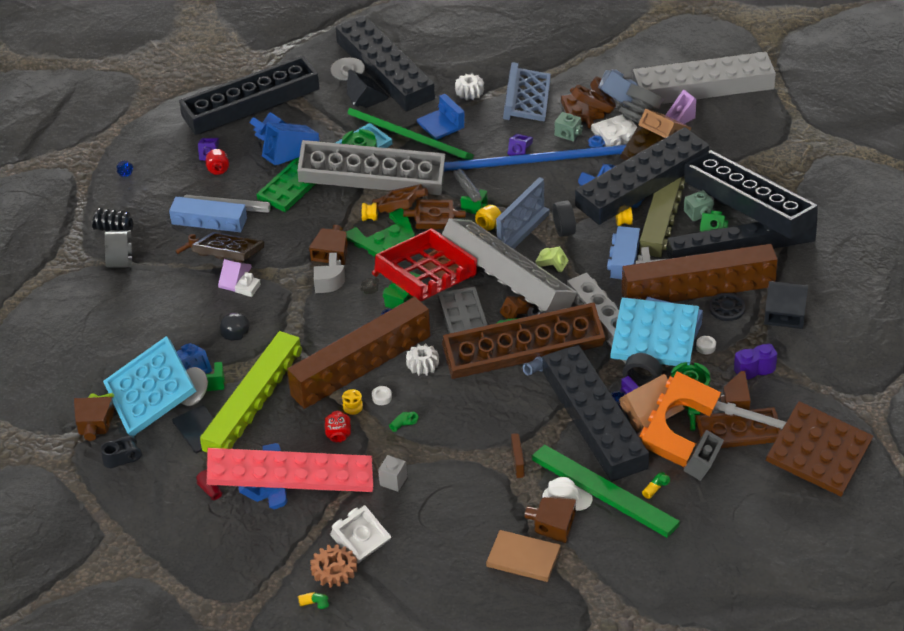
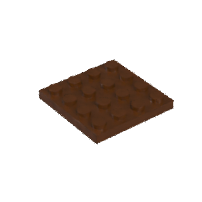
[765,401,873,497]

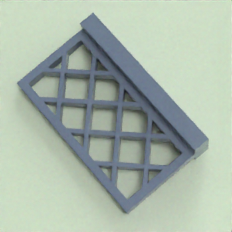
[503,62,551,122]
[496,177,549,249]

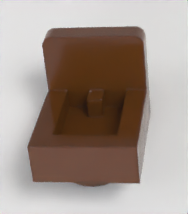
[500,296,533,319]

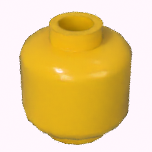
[475,205,502,231]

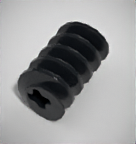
[92,208,133,232]

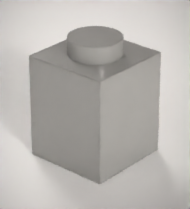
[378,455,407,492]

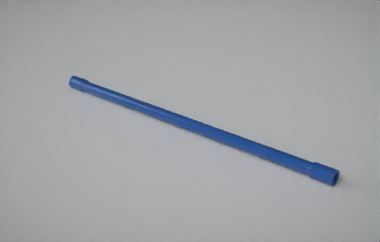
[444,144,627,171]

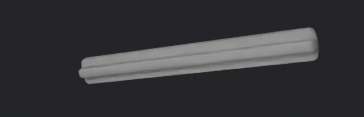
[184,195,271,213]

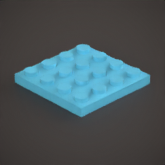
[611,298,699,366]
[103,336,197,436]

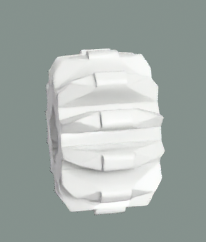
[455,73,484,101]
[406,344,439,376]

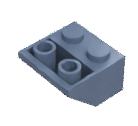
[598,69,638,107]

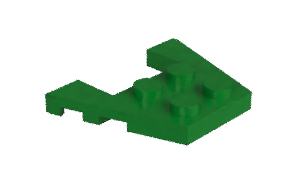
[347,208,414,257]

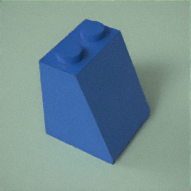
[262,122,320,165]

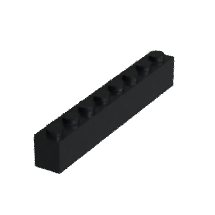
[667,222,817,259]

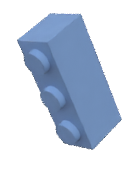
[607,226,640,279]

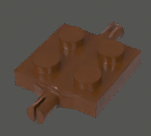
[561,87,604,129]
[372,184,428,213]
[403,199,466,230]

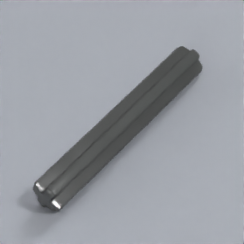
[453,169,482,202]

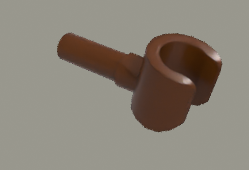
[175,234,199,254]

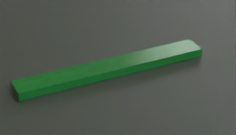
[348,107,474,160]
[532,444,680,538]

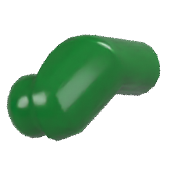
[389,412,419,432]

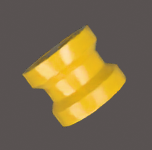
[362,203,378,221]
[616,207,633,226]
[342,389,363,415]

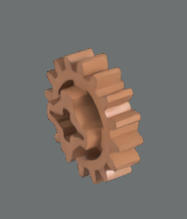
[310,544,357,588]

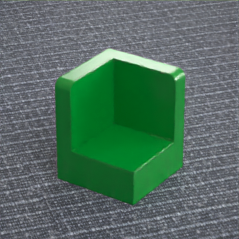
[460,189,488,214]
[206,362,225,391]

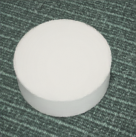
[696,336,716,355]
[372,386,392,405]

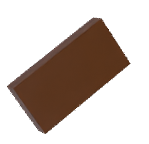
[511,433,525,478]

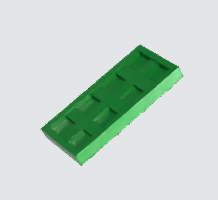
[257,157,315,212]

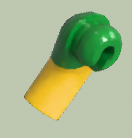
[642,472,670,499]
[298,592,329,609]

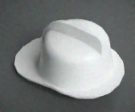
[543,477,593,511]

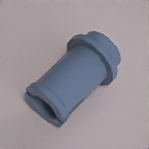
[523,356,543,375]

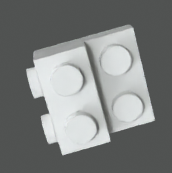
[591,114,637,147]
[330,505,391,563]

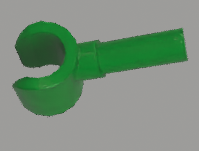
[687,406,700,431]

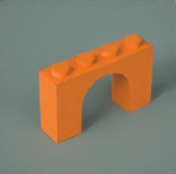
[639,371,721,467]

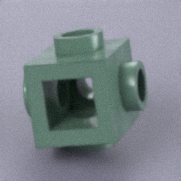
[555,112,583,141]
[684,190,714,221]

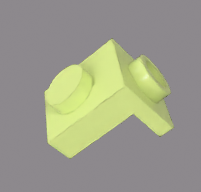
[535,246,569,272]

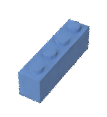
[169,197,247,232]

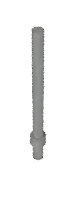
[714,401,786,429]

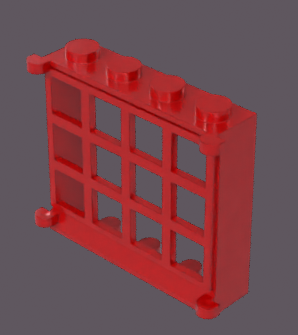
[372,228,477,302]

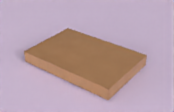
[486,530,561,582]

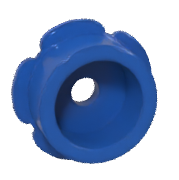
[588,135,605,148]

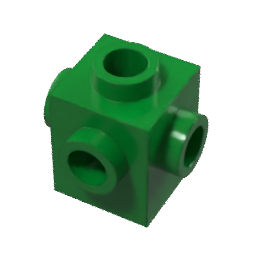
[700,211,728,232]

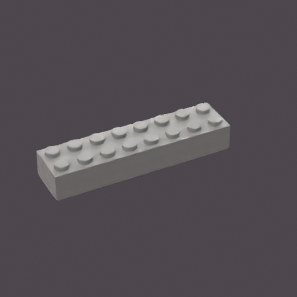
[632,52,776,104]
[297,140,445,195]
[442,218,578,313]

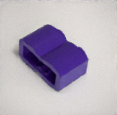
[734,344,777,380]

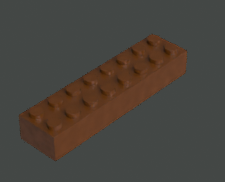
[622,244,778,302]
[287,297,431,409]
[442,302,605,379]

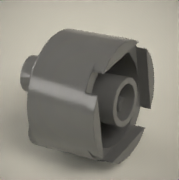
[105,230,132,268]

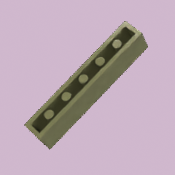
[639,177,686,257]

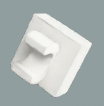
[235,272,261,297]

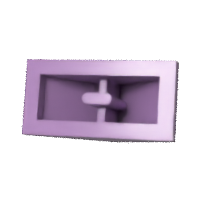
[666,89,696,124]
[218,259,251,292]

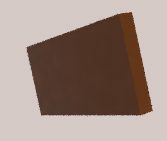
[695,407,782,448]

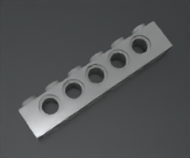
[567,273,627,364]

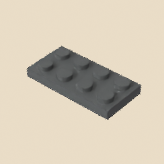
[438,286,487,334]

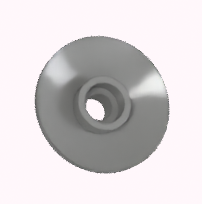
[331,58,365,80]
[181,367,208,406]

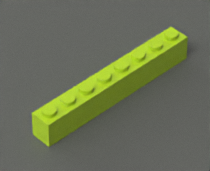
[200,331,302,452]

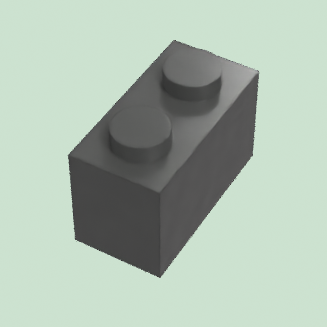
[683,430,724,481]

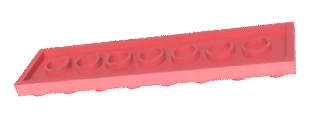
[207,448,373,492]

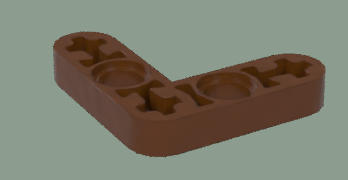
[571,76,616,113]

